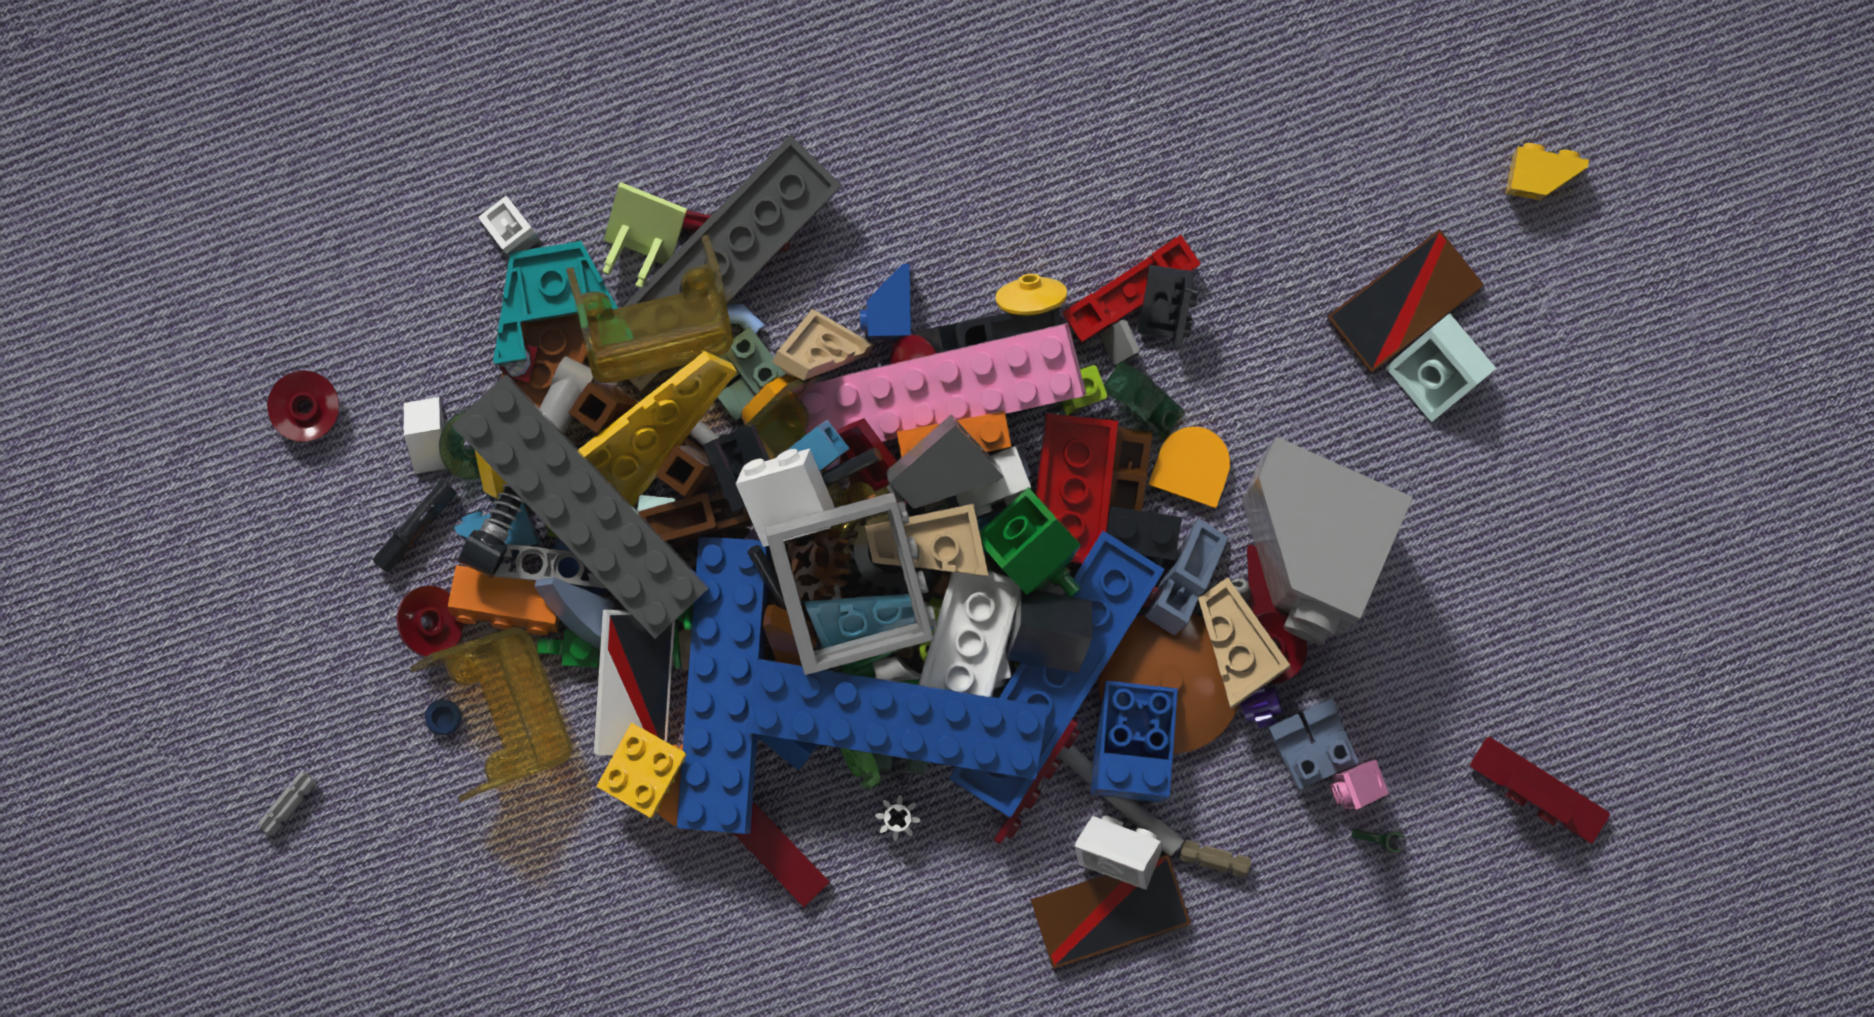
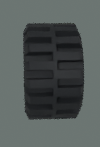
[848,508,942,597]

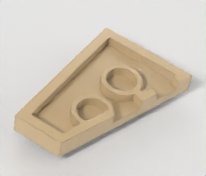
[772,309,874,381]
[865,504,988,576]
[1198,577,1291,709]

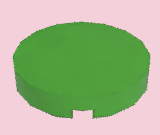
[839,748,881,789]

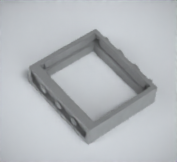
[765,493,937,675]

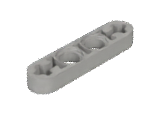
[494,544,607,589]

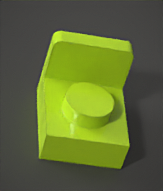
[1060,365,1107,416]

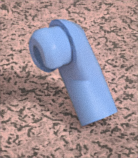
[710,304,765,335]

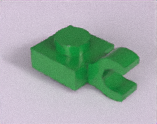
[537,629,600,668]

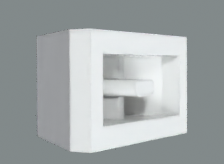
[478,196,540,257]
[404,397,451,474]

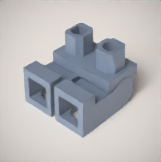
[1266,698,1359,790]

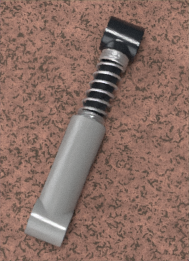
[458,356,599,578]

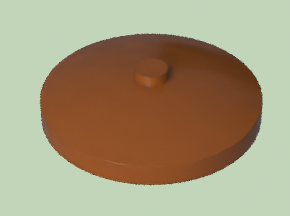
[1098,613,1239,754]

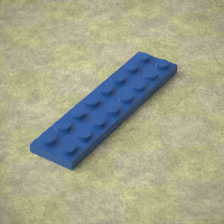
[948,531,1165,818]
[677,537,771,834]
[745,659,1048,779]

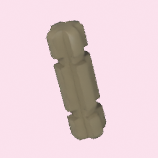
[1180,840,1251,878]

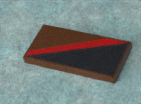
[1326,229,1484,374]
[1030,855,1191,969]

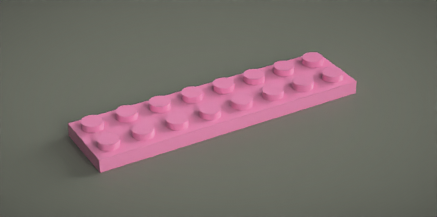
[795,323,1086,442]

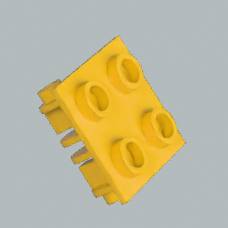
[596,722,687,818]

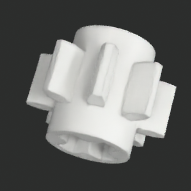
[875,795,920,841]

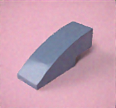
[1144,518,1228,635]
[534,577,615,650]

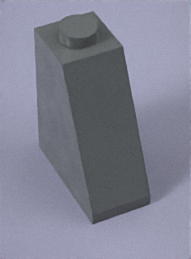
[886,414,1004,509]

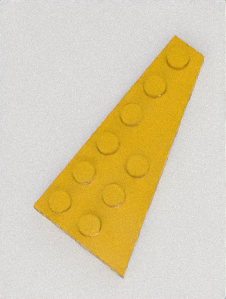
[579,351,737,507]

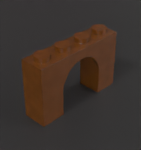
[568,383,718,496]

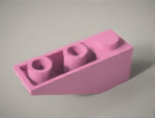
[1329,760,1389,810]

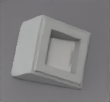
[1100,319,1140,365]

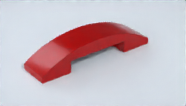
[1062,235,1201,343]

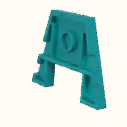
[493,241,634,366]

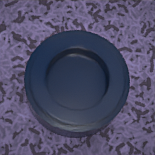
[425,699,462,735]

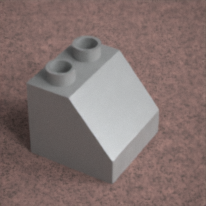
[1242,437,1413,645]

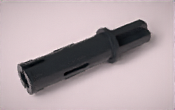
[373,479,458,573]

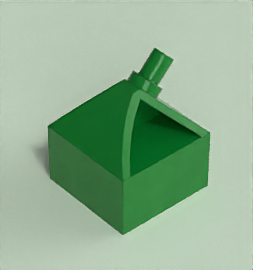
[979,487,1082,598]

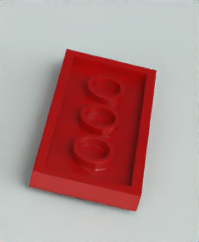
[1036,413,1118,563]

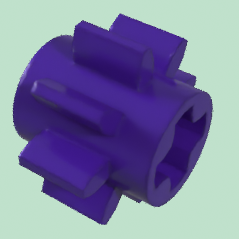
[1241,685,1282,728]

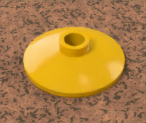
[995,274,1067,315]

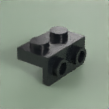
[1138,265,1198,349]
[703,424,770,512]
[1106,506,1182,565]

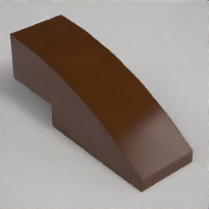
[1107,426,1152,522]
[638,491,753,544]

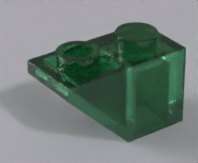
[1104,361,1185,440]

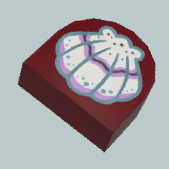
[499,344,539,384]

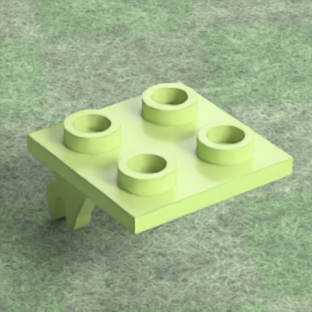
[602,182,687,288]

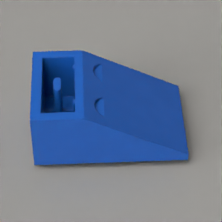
[1090,681,1178,802]

